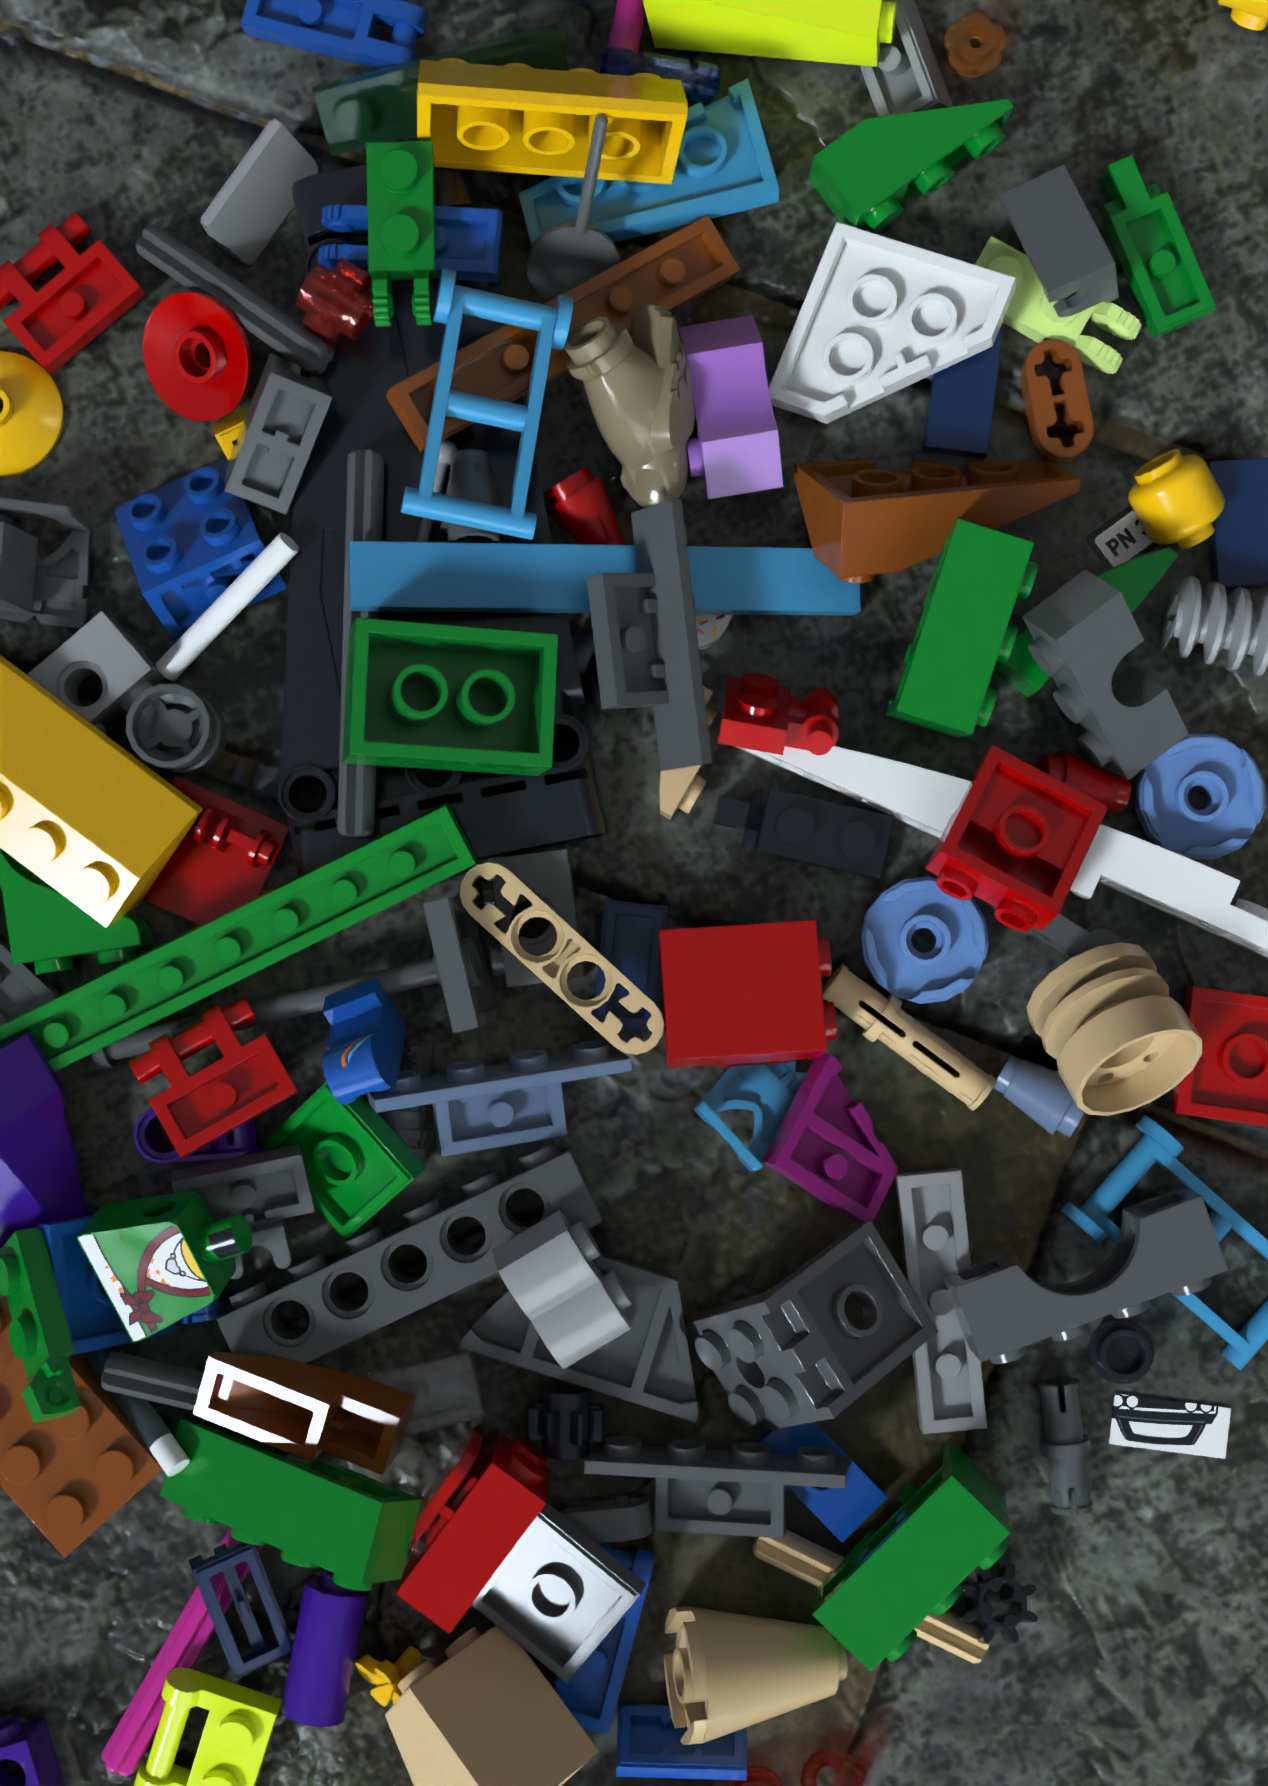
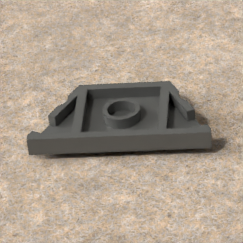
[459,1253,699,1423]

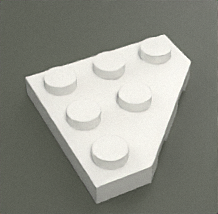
[769,222,1016,424]

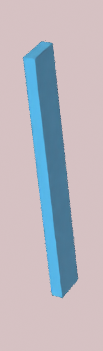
[348,541,861,616]

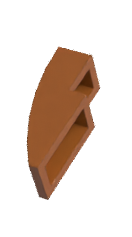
[193,1351,416,1475]

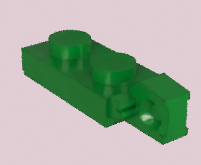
[1100,155,1216,339]
[0,1227,81,1423]

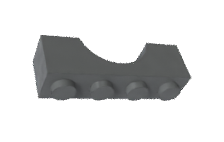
[943,1187,1228,1364]

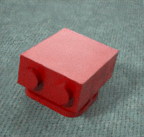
[658,920,837,1068]
[396,1429,552,1634]

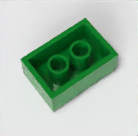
[342,618,558,776]

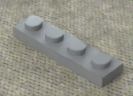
[895,1168,987,1434]

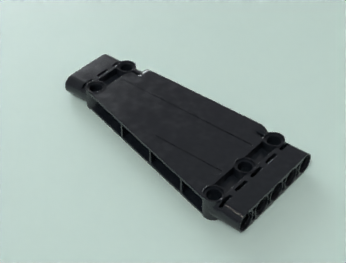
[278,164,608,876]

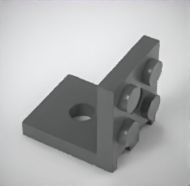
[685,1220,938,1434]

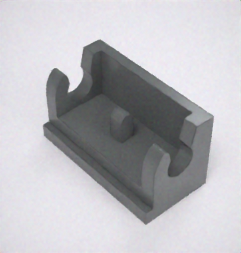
[999,164,1119,317]
[225,353,333,514]

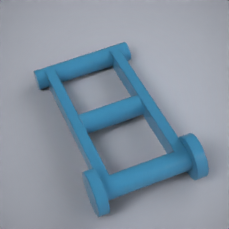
[400,268,573,540]
[1060,1115,1268,1371]

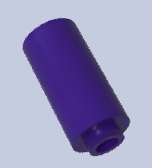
[281,1568,369,1727]

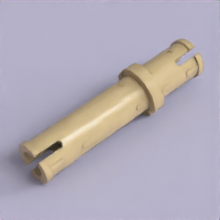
[822,964,996,1111]

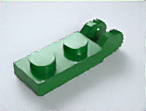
[366,141,437,327]

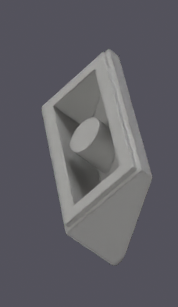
[859,0,953,117]
[200,118,319,267]

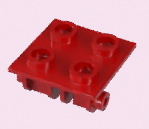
[143,775,289,925]

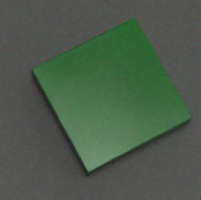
[261,1082,426,1240]

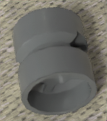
[126,684,227,775]

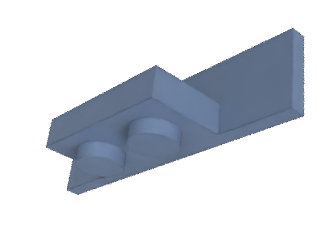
[366,1040,632,1157]

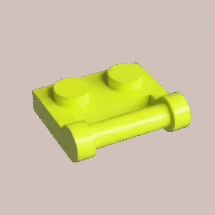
[134,1667,282,1786]

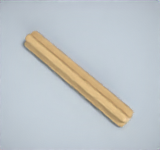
[753,1529,991,1664]

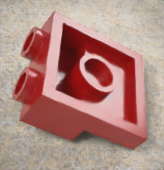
[925,745,1108,932]

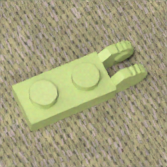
[975,236,1142,374]

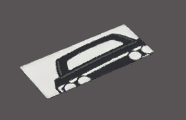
[1109,1393,1231,1459]

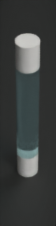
[82,1347,190,1477]

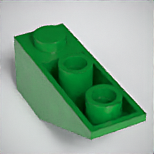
[808,99,1014,233]

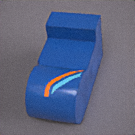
[322,978,406,1105]

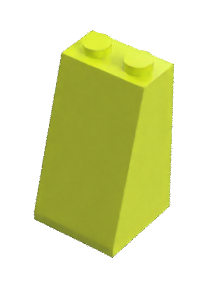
[643,0,897,67]

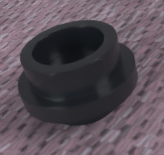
[1088,1319,1154,1384]

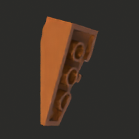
[794,459,1081,583]

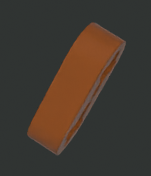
[1020,339,1094,464]

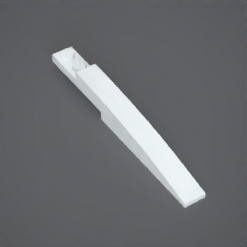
[735,746,1268,958]

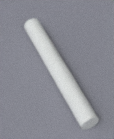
[156,532,299,681]

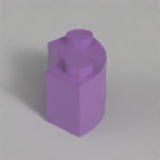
[678,315,783,500]

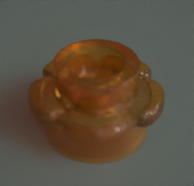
[944,12,1007,77]

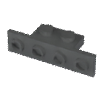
[587,499,712,771]
[584,1436,851,1539]

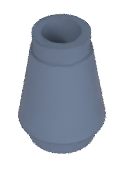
[993,1055,1085,1138]

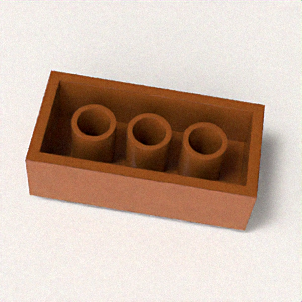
[0,1295,165,1558]

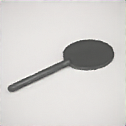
[527,114,620,302]

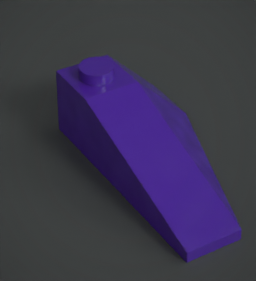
[0,1030,91,1249]

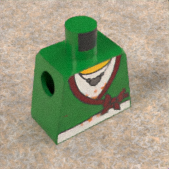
[76,1190,253,1343]

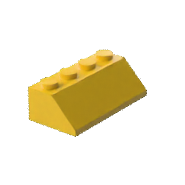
[417,58,688,185]
[0,655,203,928]

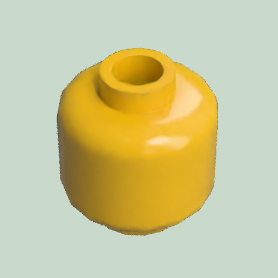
[1128,449,1225,549]

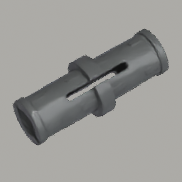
[1038,1377,1093,1516]

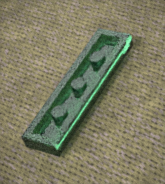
[312,23,569,156]

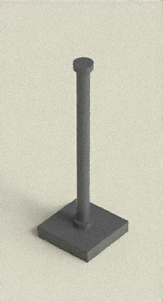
[91,897,503,1070]

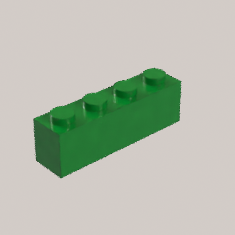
[160,1418,422,1591]

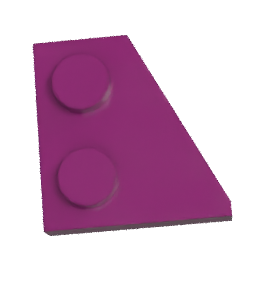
[762,1054,899,1224]

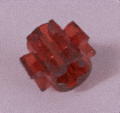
[296,257,374,346]

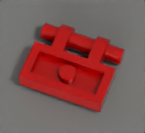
[0,212,146,375]
[718,673,839,755]
[128,996,299,1158]

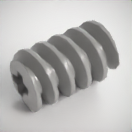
[1159,575,1268,677]

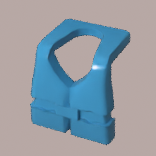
[694,1060,807,1171]

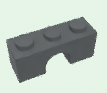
[1022,569,1189,780]

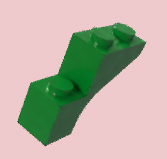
[0,848,155,975]

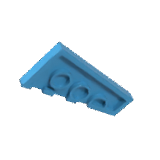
[519,78,779,246]

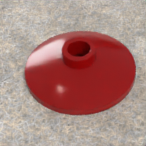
[143,291,252,422]

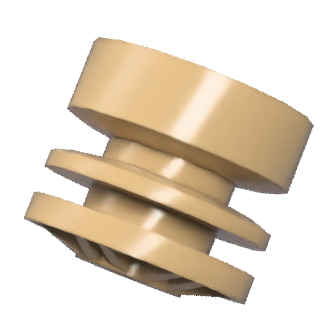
[1027,942,1203,1116]

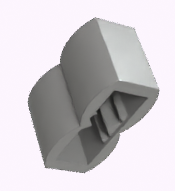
[492,1210,633,1369]

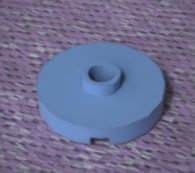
[1135,734,1266,860]
[859,876,989,1004]

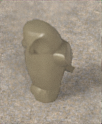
[564,304,695,508]

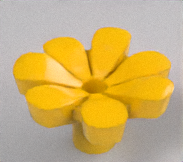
[355,1646,420,1707]

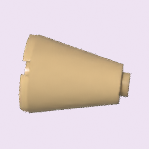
[664,1606,848,1745]

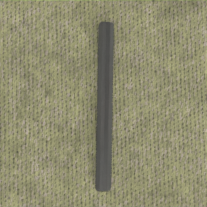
[337,449,384,837]

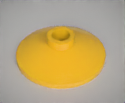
[0,351,64,477]

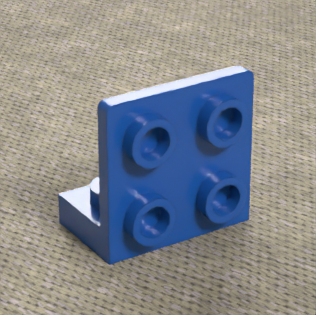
[114,458,288,641]

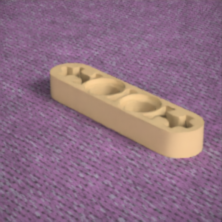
[459,862,664,1055]

